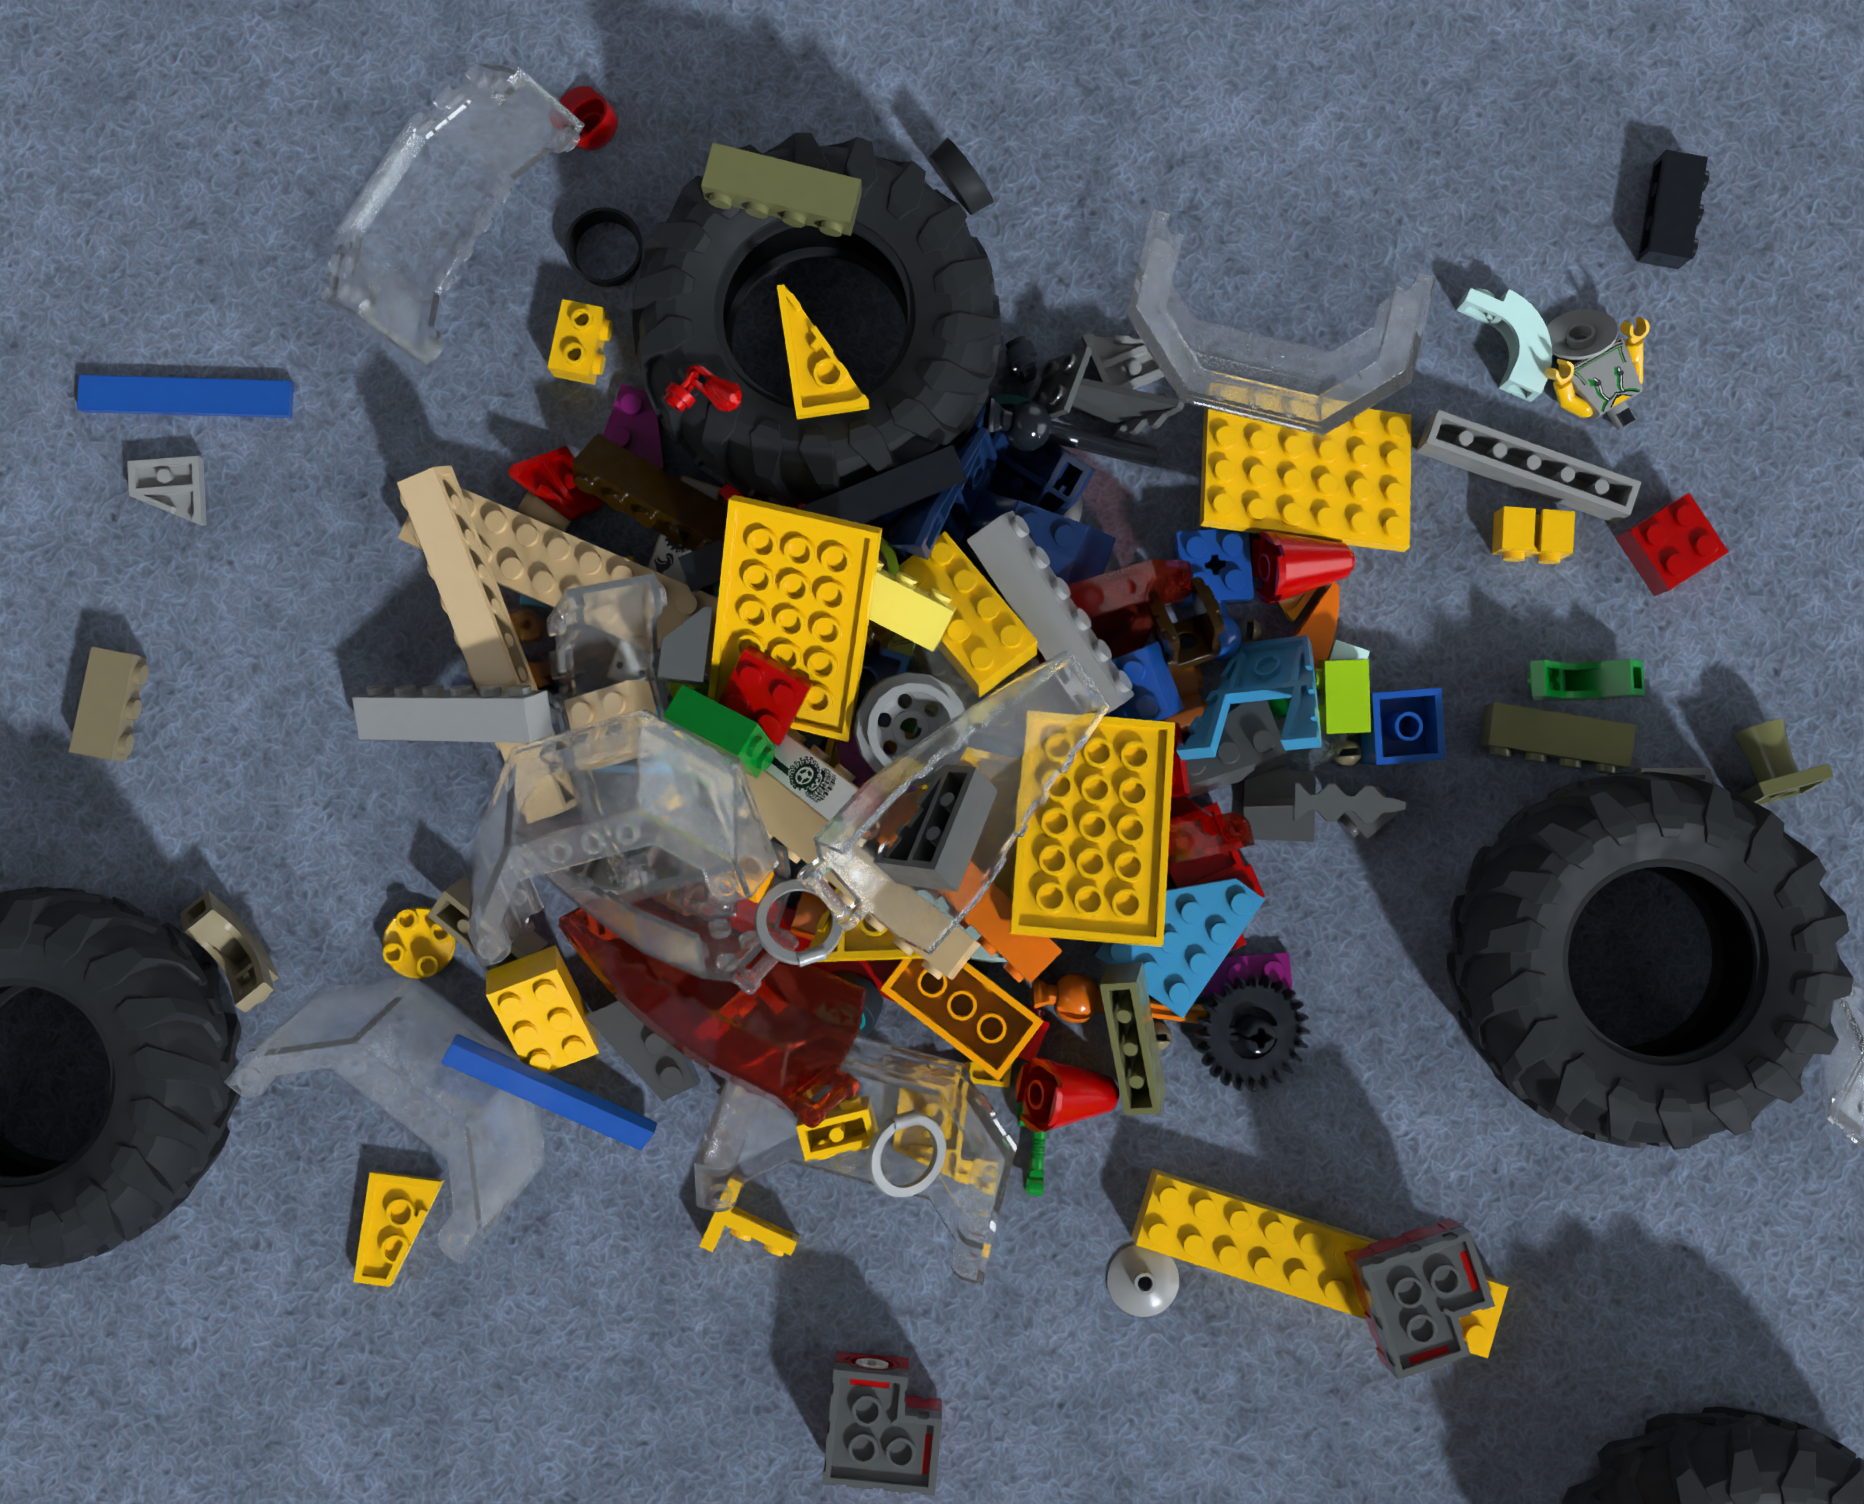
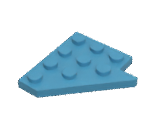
[1092,878,1265,1018]

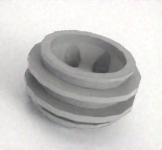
[854,672,969,786]

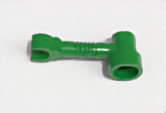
[1017,1102,1046,1196]

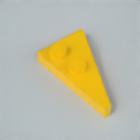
[777,284,869,420]

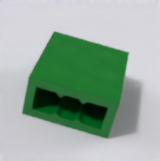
[663,684,776,779]

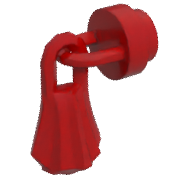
[663,364,742,413]

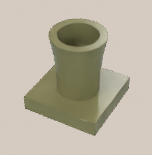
[1733,718,1834,805]

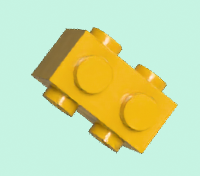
[547,299,613,385]
[796,1094,878,1161]

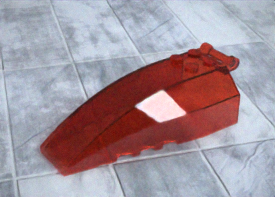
[559,896,867,1128]

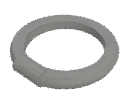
[755,879,844,967]
[867,1110,946,1198]

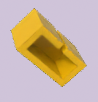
[1492,506,1575,564]

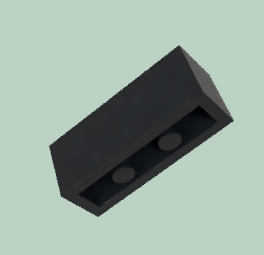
[1637,149,1710,269]

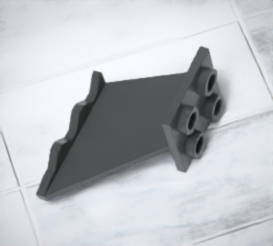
[1030,346,1185,438]
[1242,769,1406,842]

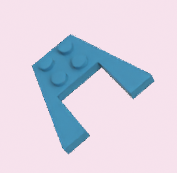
[1176,635,1322,760]

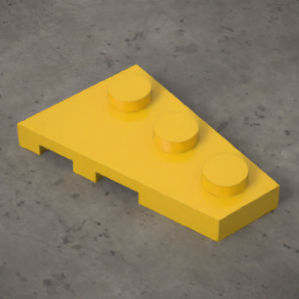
[353,1170,445,1287]

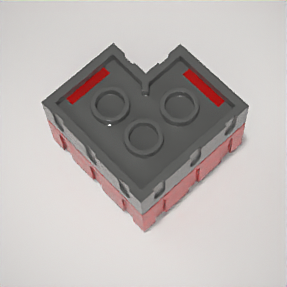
[1344,1218,1495,1380]
[822,1351,942,1496]

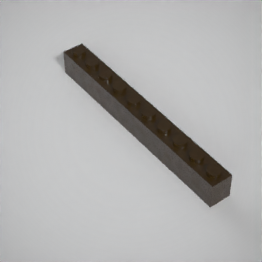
[572,434,896,657]

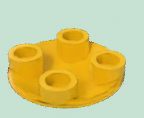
[382,907,456,979]

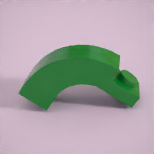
[1527,659,1645,701]

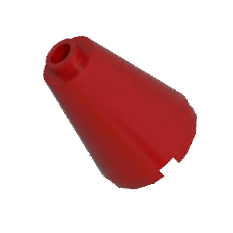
[1250,531,1355,603]
[1015,1057,1120,1132]

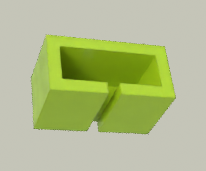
[1314,658,1371,734]

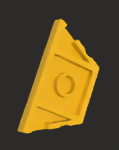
[805,885,924,962]

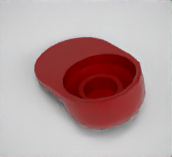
[552,86,618,151]

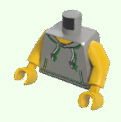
[1545,316,1650,431]

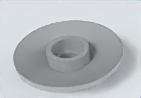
[1547,309,1618,360]
[1107,1244,1179,1317]

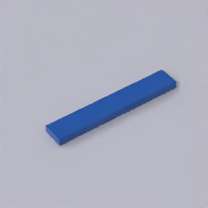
[77,375,294,418]
[441,1034,657,1151]

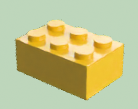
[486,945,599,1073]

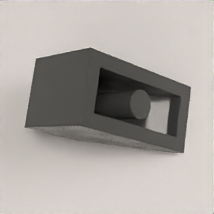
[651,607,712,686]

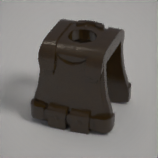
[1146,577,1224,671]

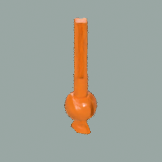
[1030,973,1207,1024]

